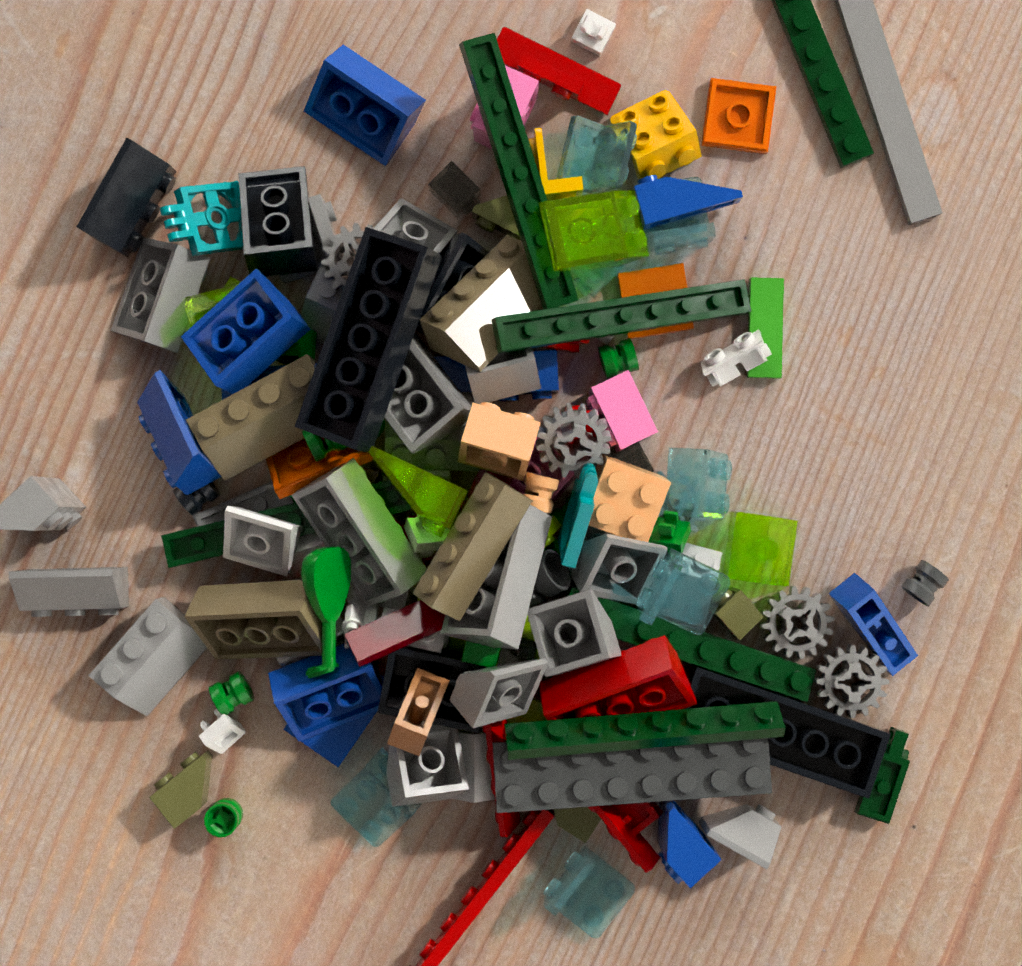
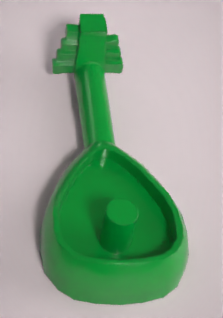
[301,547,351,678]

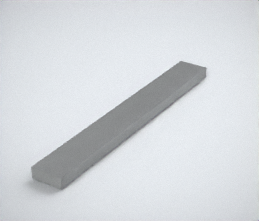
[835,0,943,225]

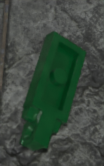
[854,727,910,824]

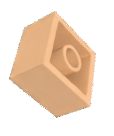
[457,402,541,481]
[589,453,671,542]

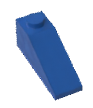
[631,175,743,231]
[828,573,918,676]

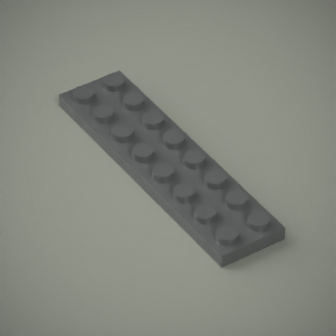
[492,738,772,813]

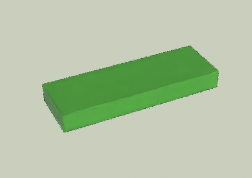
[747,277,784,379]

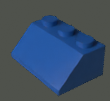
[304,44,426,166]
[181,269,310,394]
[137,370,221,495]
[268,643,383,742]
[657,800,722,888]

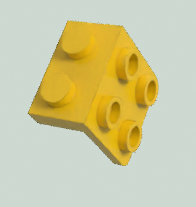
[610,90,702,180]
[528,128,584,211]

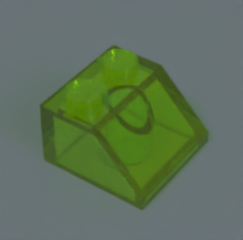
[722,512,798,587]

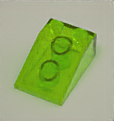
[539,190,649,271]
[369,446,468,538]

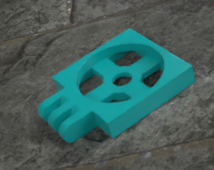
[160,181,244,256]
[557,463,598,568]

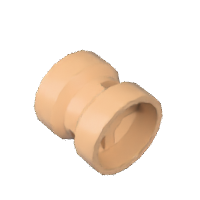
[523,472,560,513]

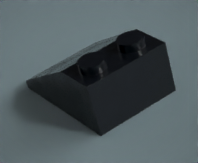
[238,166,317,277]

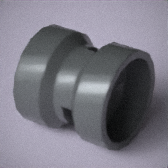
[901,560,949,607]

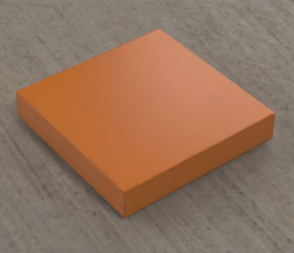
[701,78,777,154]
[617,263,694,339]

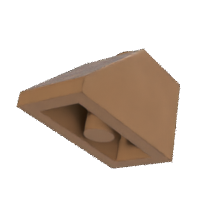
[387,668,450,756]

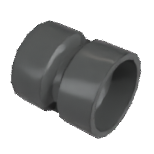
[529,549,571,608]

